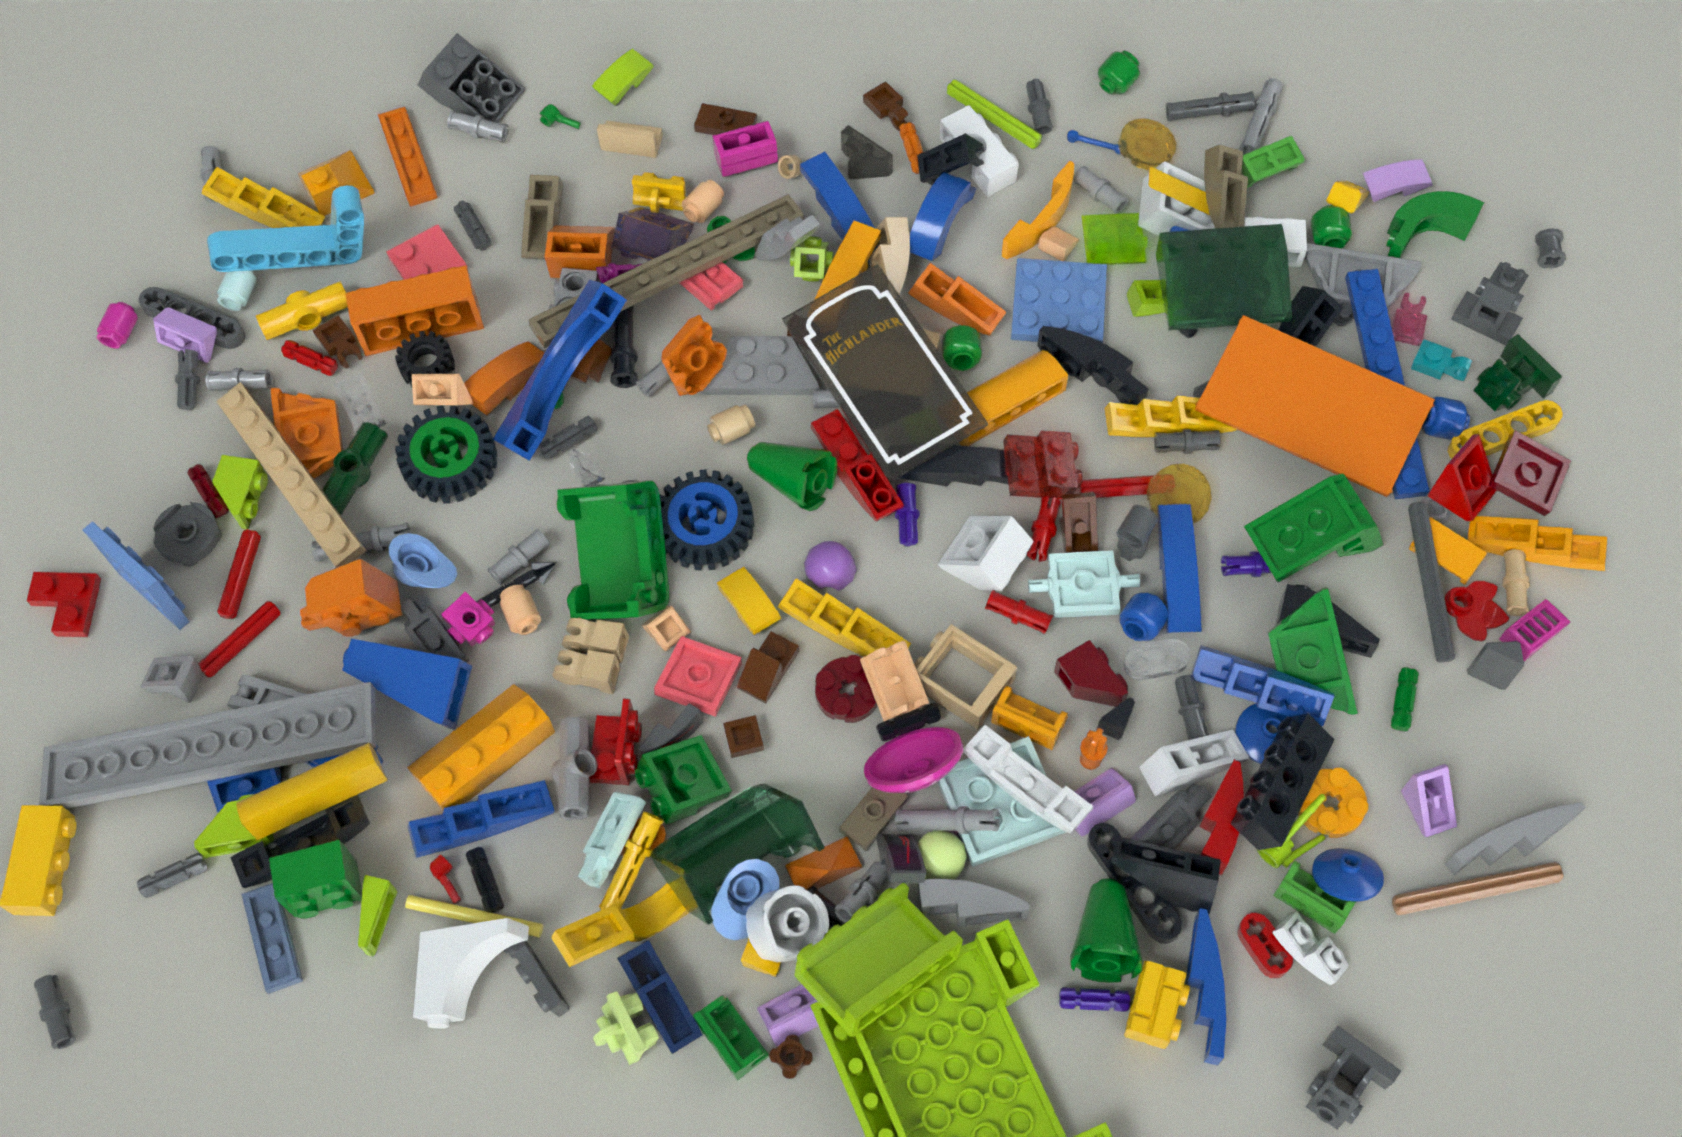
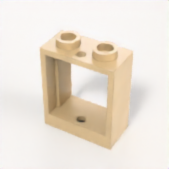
[914,624,1017,730]

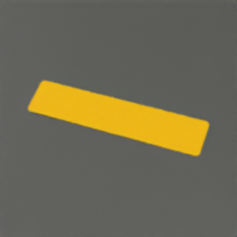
[1148,167,1210,215]

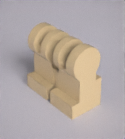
[552,618,629,694]

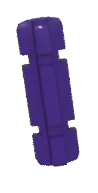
[1059,987,1130,1012]

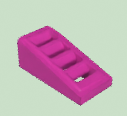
[1499,599,1571,662]

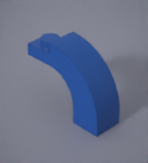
[910,172,976,261]

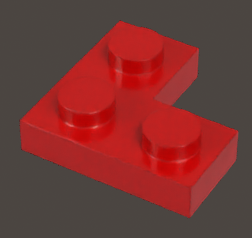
[26,572,101,637]

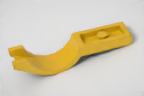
[551,874,702,967]

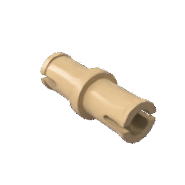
[1502,549,1530,616]

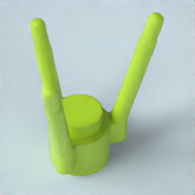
[1257,794,1326,869]

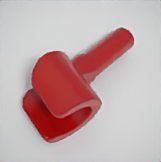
[429,855,461,904]

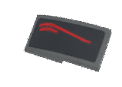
[638,703,703,757]
[876,834,926,883]

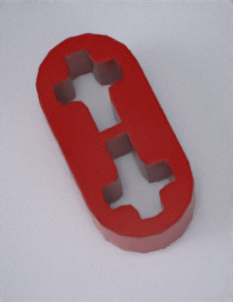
[1237,913,1293,979]

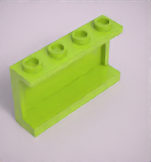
[794,883,963,1038]

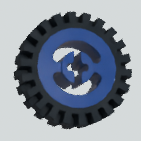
[660,469,754,571]

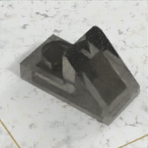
[841,125,893,179]

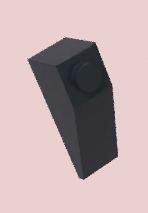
[1279,286,1343,347]
[1275,584,1380,658]
[1111,836,1221,914]

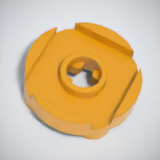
[1298,767,1368,838]

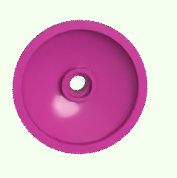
[864,727,963,793]

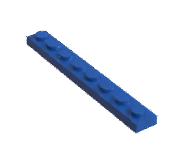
[1345,269,1429,499]

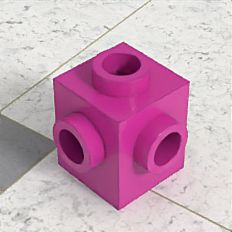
[441,591,495,647]

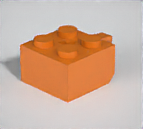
[300,558,402,637]

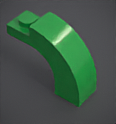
[1386,191,1485,258]

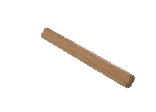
[1392,862,1564,915]

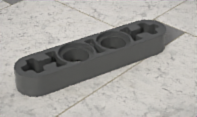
[139,287,245,349]

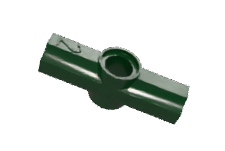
[322,422,389,515]

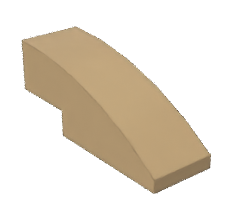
[869,217,910,313]

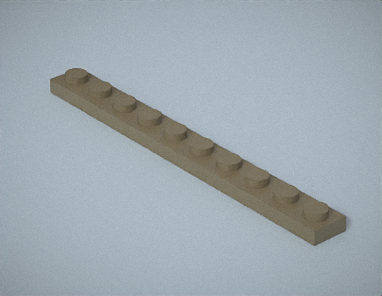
[528,194,805,349]

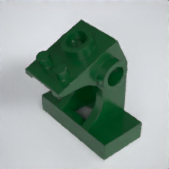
[1473,334,1562,412]

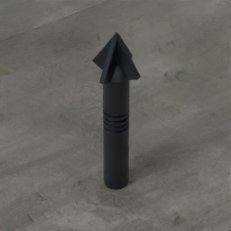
[476,562,556,608]

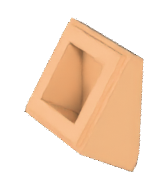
[1038,226,1079,261]
[642,606,691,652]

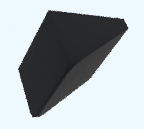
[1097,697,1135,740]

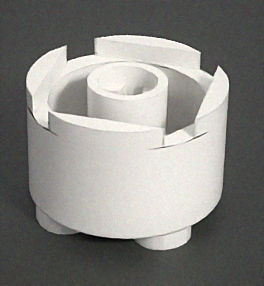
[746,885,829,962]

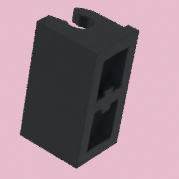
[917,133,984,185]

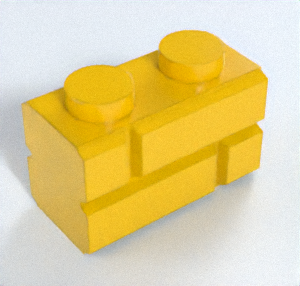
[1123,960,1190,1049]

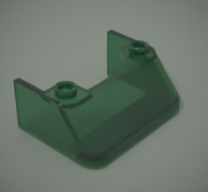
[650,784,825,925]

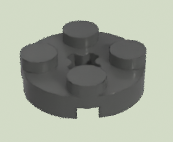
[153,502,222,567]

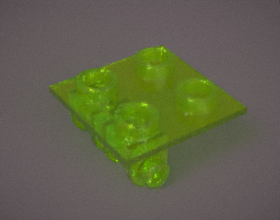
[1081,213,1148,265]

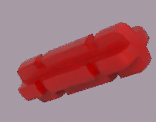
[281,340,339,376]

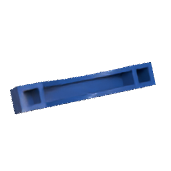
[493,279,627,461]

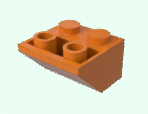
[545,225,615,279]

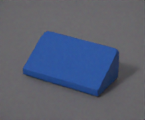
[207,767,283,812]

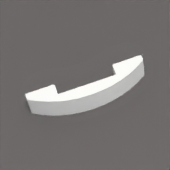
[963,725,1093,834]

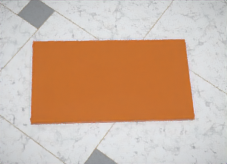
[1195,315,1435,497]

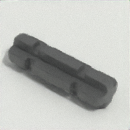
[454,200,491,251]
[539,416,598,460]
[137,853,207,898]

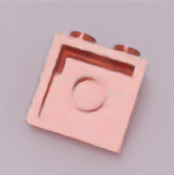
[1003,430,1083,499]

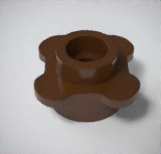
[769,1035,813,1079]

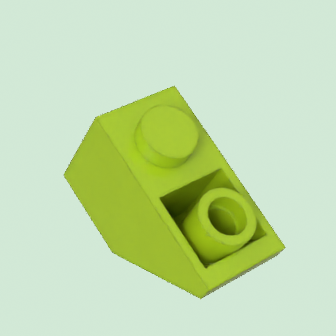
[212,455,268,529]

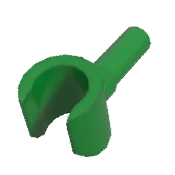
[539,104,581,129]

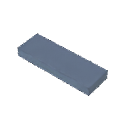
[241,883,303,994]

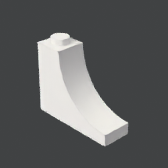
[413,918,529,1028]

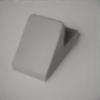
[140,655,203,703]

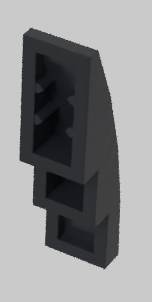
[888,445,1020,487]

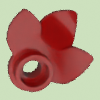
[1444,581,1509,642]

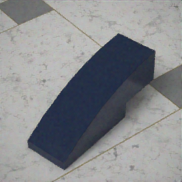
[617,939,703,1054]

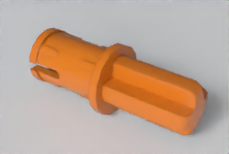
[1080,728,1108,770]

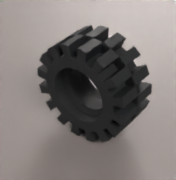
[395,331,455,387]

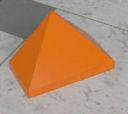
[785,837,862,891]

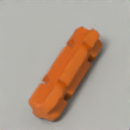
[899,122,924,174]

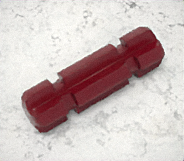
[187,464,229,518]

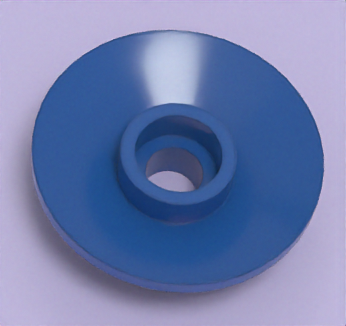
[1235,703,1290,764]
[1312,848,1384,902]

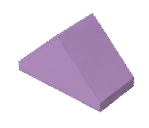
[1401,764,1457,837]

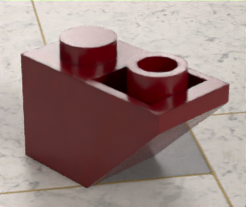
[1054,640,1128,707]

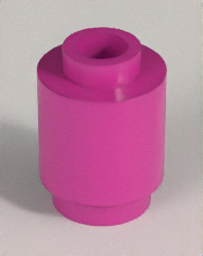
[96,302,138,349]

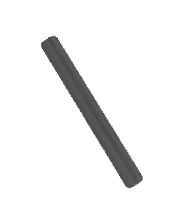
[1408,502,1455,663]

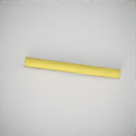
[405,895,543,938]

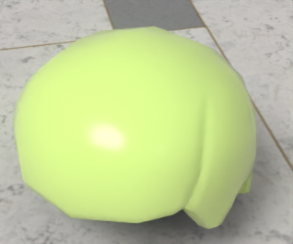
[917,830,967,880]

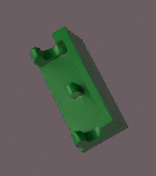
[693,995,769,1081]

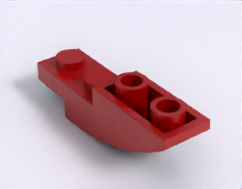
[810,409,904,522]

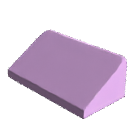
[153,307,217,363]
[1074,767,1136,836]
[757,985,818,1047]

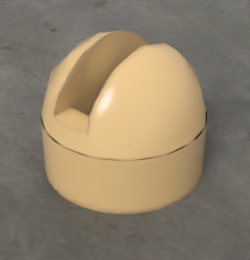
[778,155,802,179]

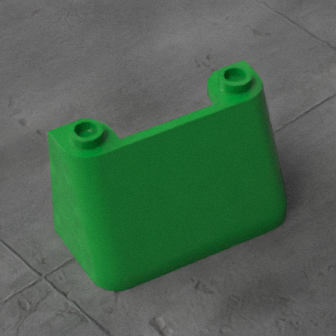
[556,481,670,619]

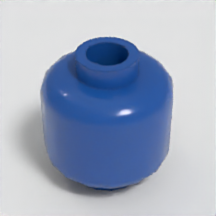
[1422,396,1470,440]
[1119,592,1168,641]

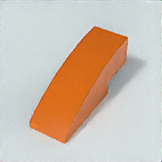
[908,262,1006,336]
[464,341,544,416]

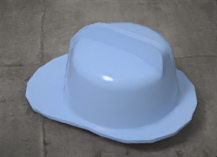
[389,533,457,588]
[711,859,779,940]

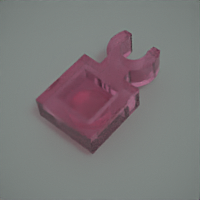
[1392,292,1427,346]

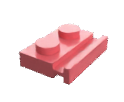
[680,262,743,311]

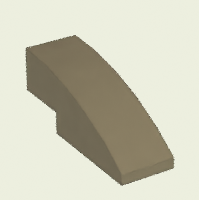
[1204,144,1248,235]
[521,175,563,259]

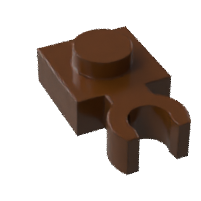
[312,315,363,369]

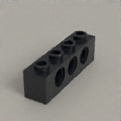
[1231,713,1335,850]

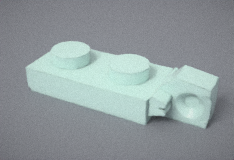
[578,792,646,888]

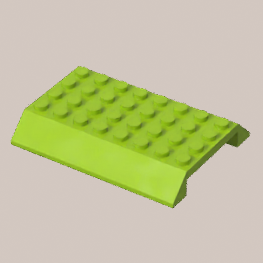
[810,919,1113,1137]

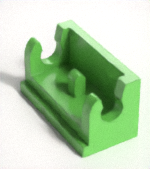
[1241,135,1305,188]
[1273,861,1356,934]

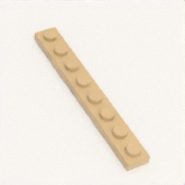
[216,382,367,568]

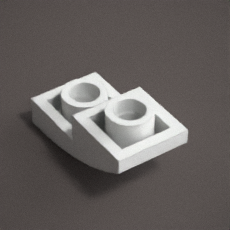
[1272,911,1350,985]

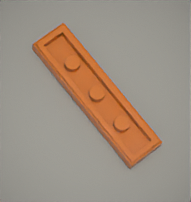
[378,106,438,207]

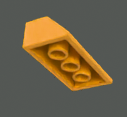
[407,684,555,811]

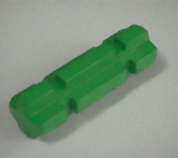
[1391,667,1419,732]

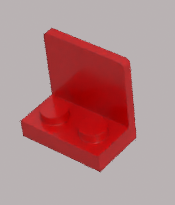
[589,698,642,786]

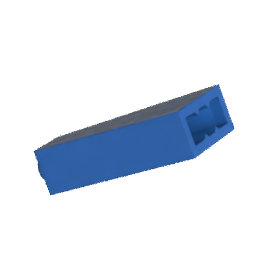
[342,638,472,730]

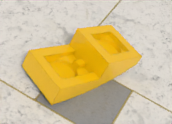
[717,566,781,635]

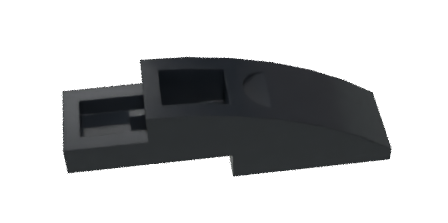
[1037,326,1149,405]

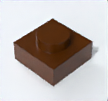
[723,715,764,758]

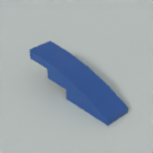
[800,151,878,264]
[1157,504,1202,633]
[1191,645,1334,726]
[408,780,555,858]
[1185,908,1226,1065]

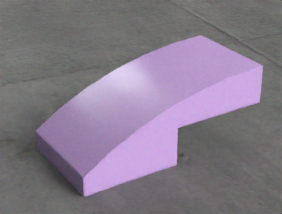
[1363,159,1433,202]

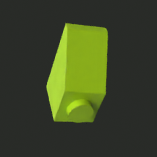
[194,794,274,858]

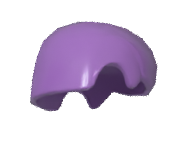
[804,541,857,591]

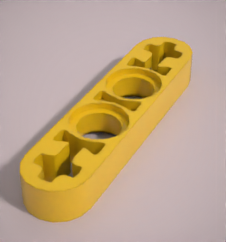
[1447,400,1563,459]

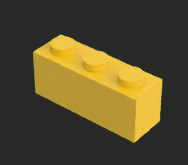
[0,805,77,916]

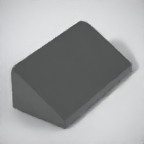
[1467,641,1524,690]

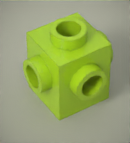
[790,236,834,281]

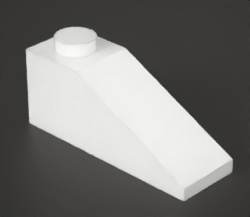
[1139,729,1249,797]

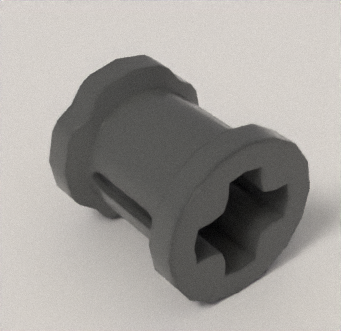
[1535,228,1566,268]

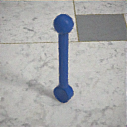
[1067,130,1126,154]

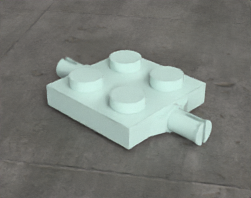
[1028,550,1140,618]

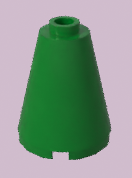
[747,442,837,512]
[1070,878,1143,983]

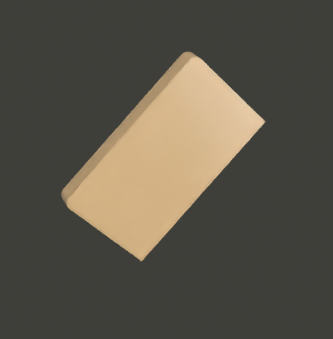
[597,120,663,158]

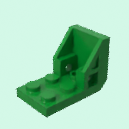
[1244,473,1384,583]

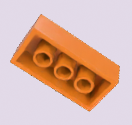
[345,265,484,356]

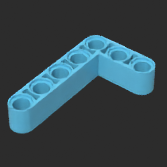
[207,185,364,272]

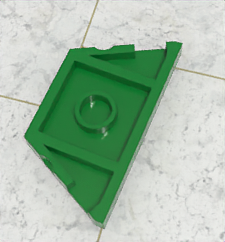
[1267,587,1358,715]

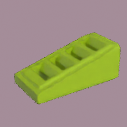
[1127,279,1197,317]
[358,875,398,957]

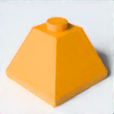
[298,150,375,216]

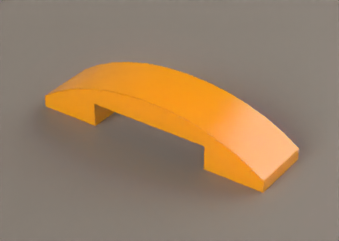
[1002,160,1074,259]

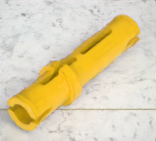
[598,811,664,910]

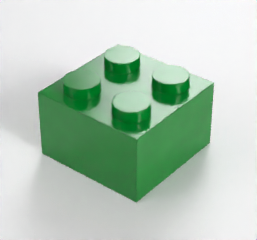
[269,840,362,919]

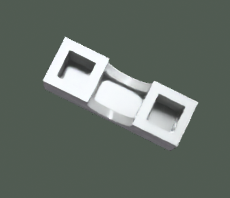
[939,105,1019,197]

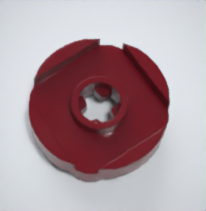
[815,655,877,723]

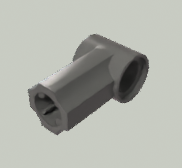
[1116,505,1158,561]

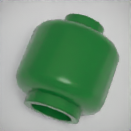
[1097,50,1140,94]
[1310,205,1352,249]
[942,325,982,371]

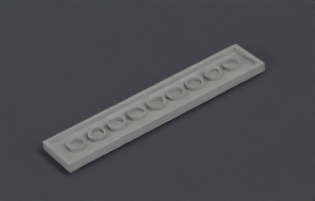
[39,682,376,809]

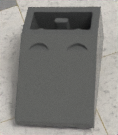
[417,33,525,123]

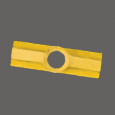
[255,281,348,340]

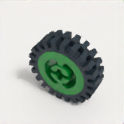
[395,405,497,504]

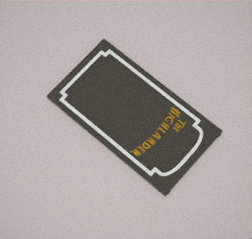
[782,264,988,483]

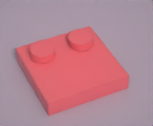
[386,224,466,280]
[654,636,742,717]

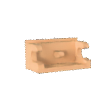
[860,641,929,721]

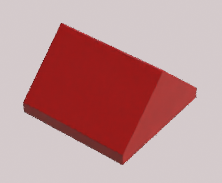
[1427,434,1497,521]

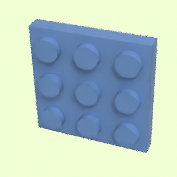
[1011,258,1107,343]
[82,521,190,630]

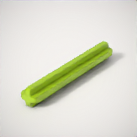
[947,79,1042,149]

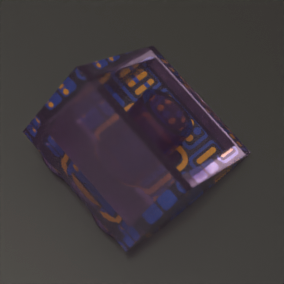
[611,207,694,261]

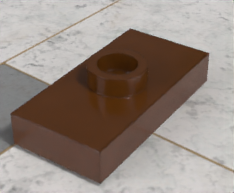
[694,103,757,135]

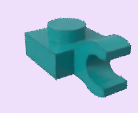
[1411,339,1472,381]

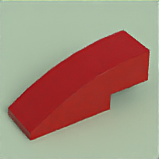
[1199,759,1244,876]

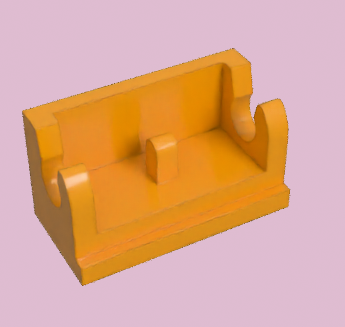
[1409,517,1487,585]
[991,685,1068,750]

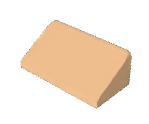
[412,374,473,405]

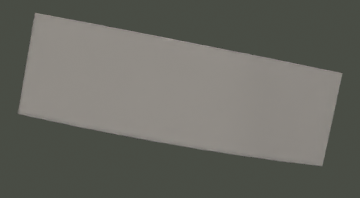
[918,879,1030,926]

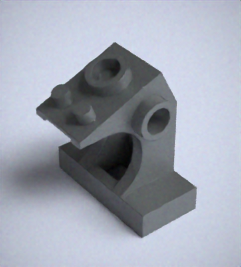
[1451,262,1529,346]
[1306,1026,1401,1130]

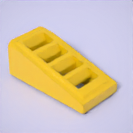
[1326,180,1369,214]

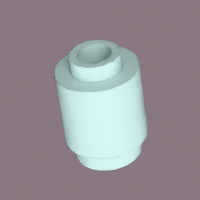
[217,270,257,311]

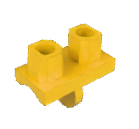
[632,172,686,213]

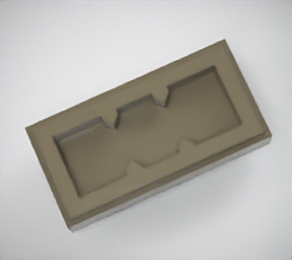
[839,787,908,851]

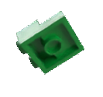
[635,735,732,825]

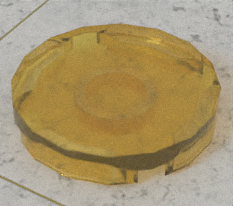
[1118,118,1177,170]
[1147,463,1212,524]

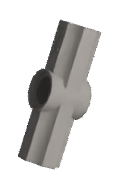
[552,716,597,821]

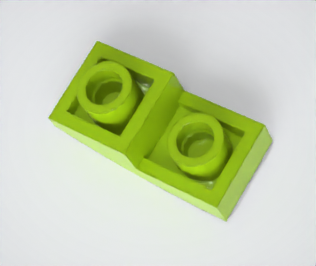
[592,48,654,106]

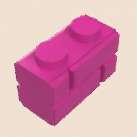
[712,121,778,177]

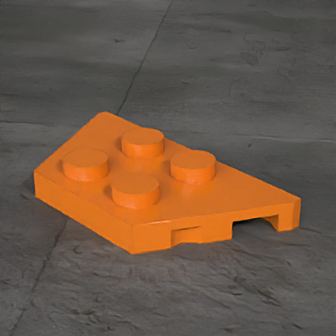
[271,388,343,479]

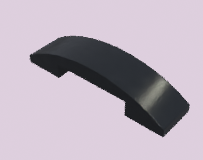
[230,795,370,888]

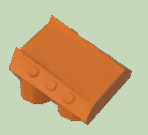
[661,314,727,396]

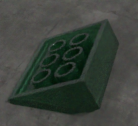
[1155,224,1292,331]

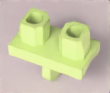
[593,991,659,1065]

